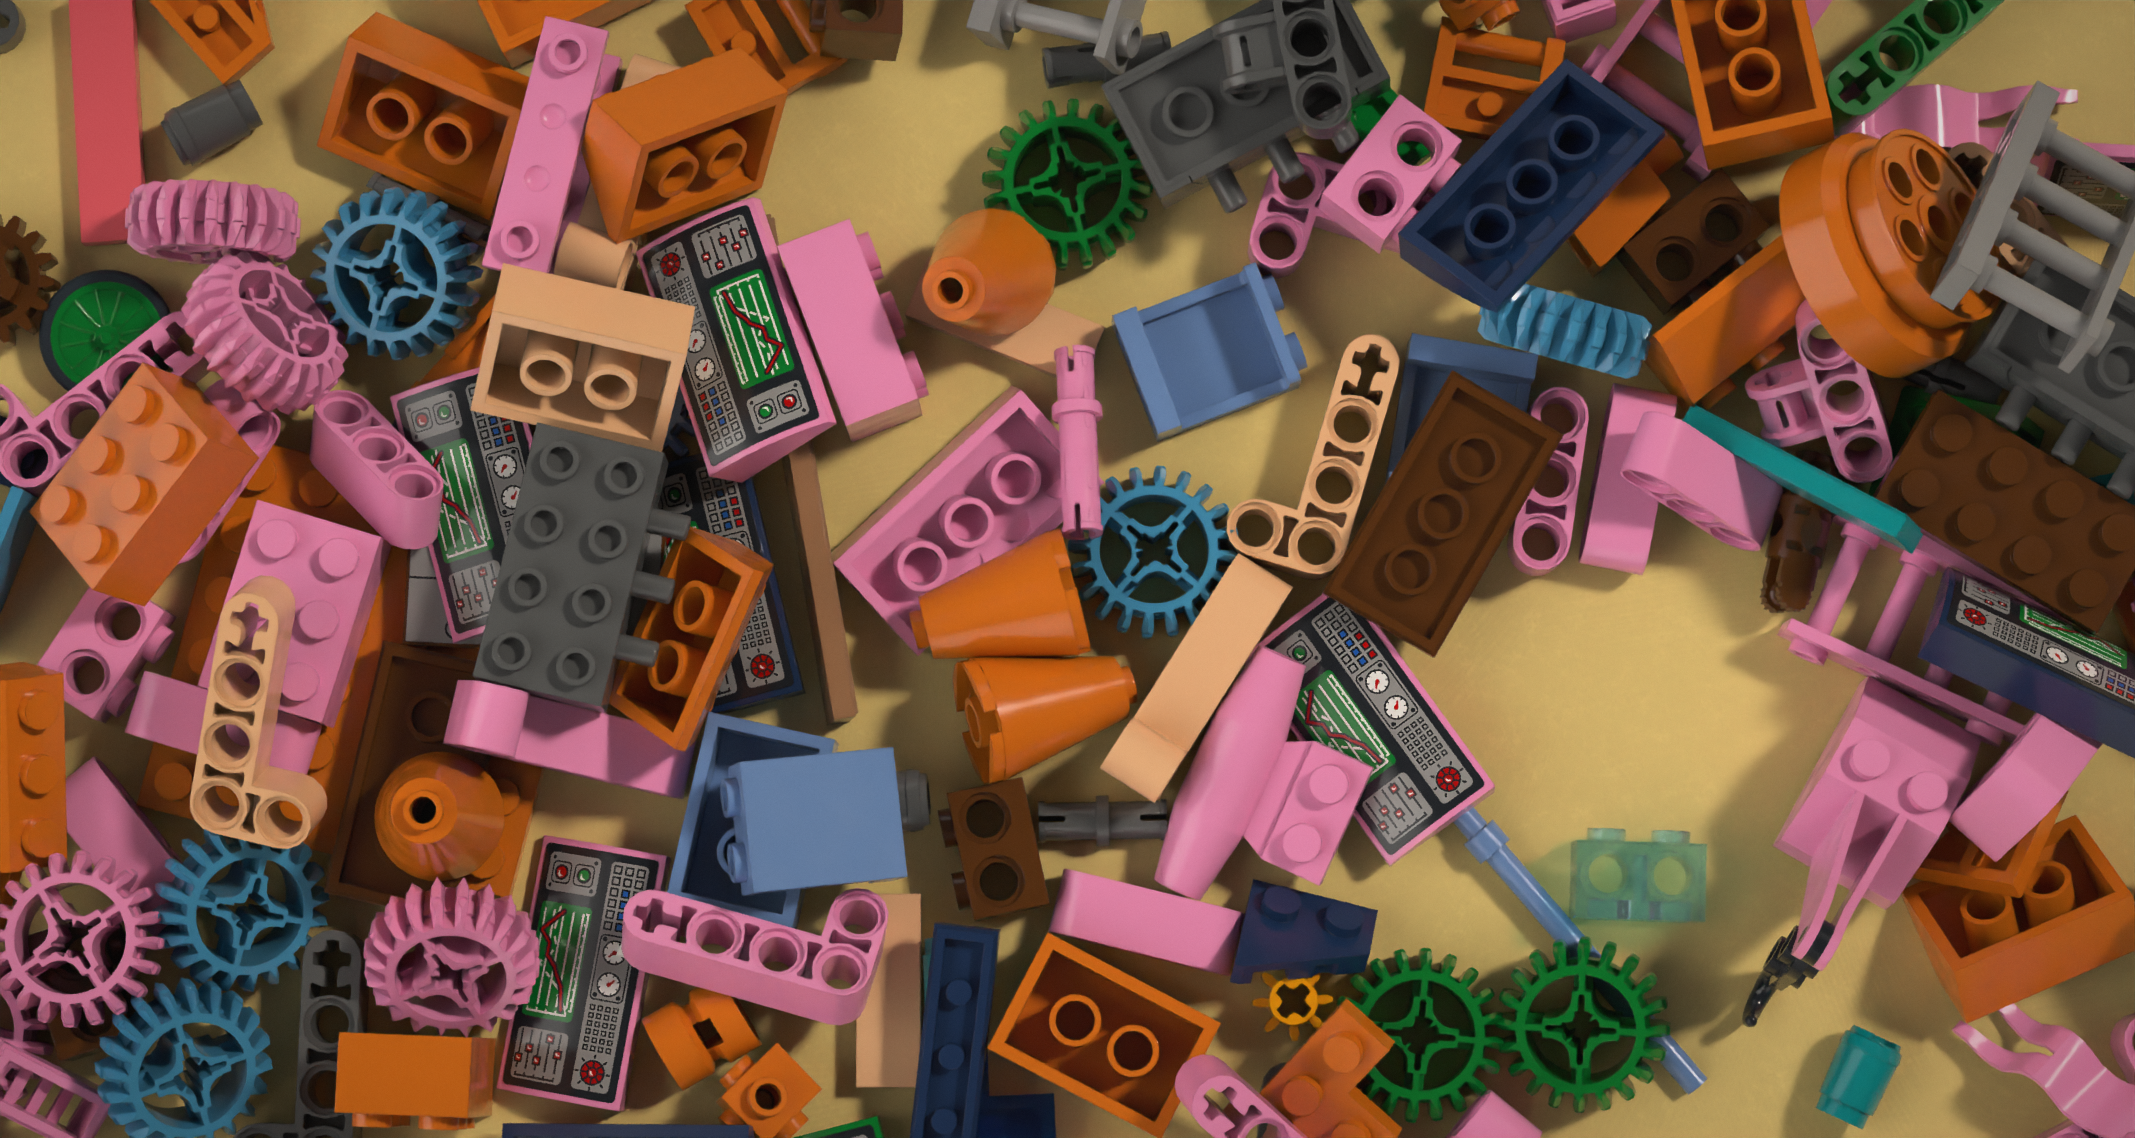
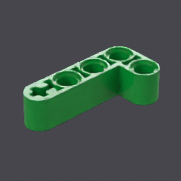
[1824,0,2005,136]

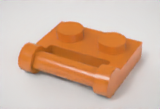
[684,0,847,95]
[1423,16,1566,140]

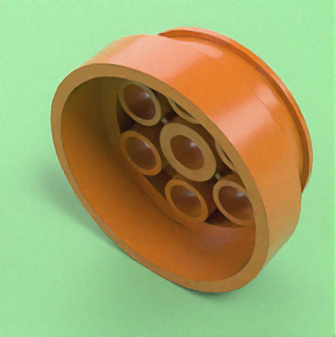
[1779,129,2002,378]

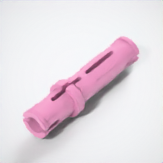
[1052,345,1103,540]

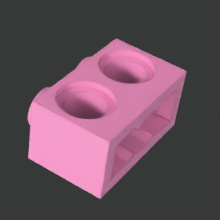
[1318,94,1462,254]
[37,587,177,723]

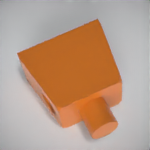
[1566,130,1684,277]

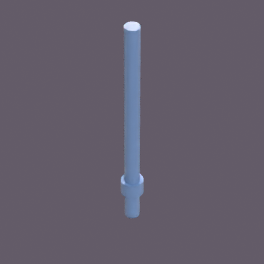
[1453,807,1707,1095]

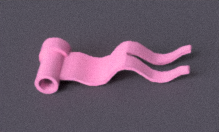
[1834,83,2079,154]
[1952,1003,2135,1138]

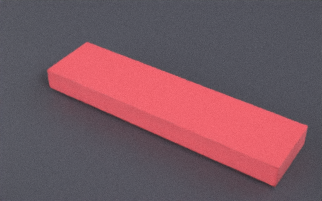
[69,0,146,247]

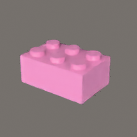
[777,219,929,442]
[198,500,392,728]

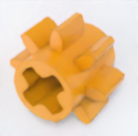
[1252,972,1333,1041]

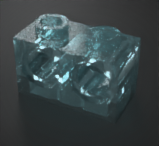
[1569,828,1707,923]

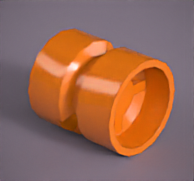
[642,987,762,1091]

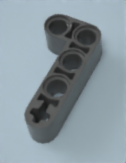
[233,930,369,1138]

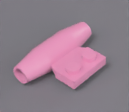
[1154,645,1374,900]

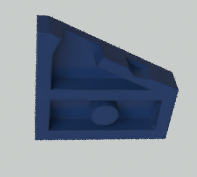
[1230,879,1378,984]

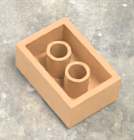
[470,263,695,452]

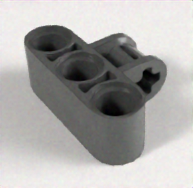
[1211,0,1352,139]

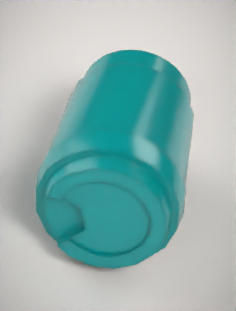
[1815,1025,1902,1130]

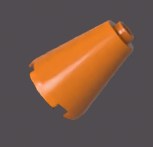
[922,208,1056,336]
[909,529,1091,659]
[953,656,1137,784]
[374,752,505,881]

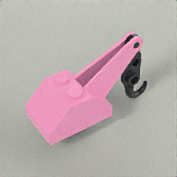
[1742,675,1981,1027]

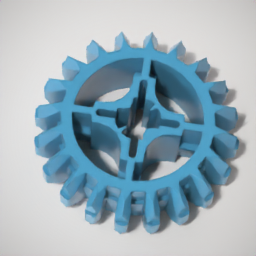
[310,187,484,360]
[1477,284,1652,379]
[1068,466,1238,639]
[152,829,330,992]
[94,977,273,1138]

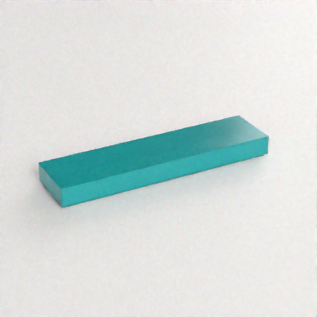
[1682,405,1923,554]

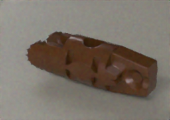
[1760,450,1838,613]

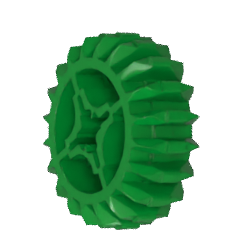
[982,99,1153,271]
[1495,936,1671,1113]
[1336,948,1505,1123]

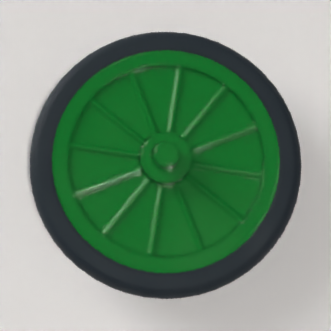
[39,270,171,391]

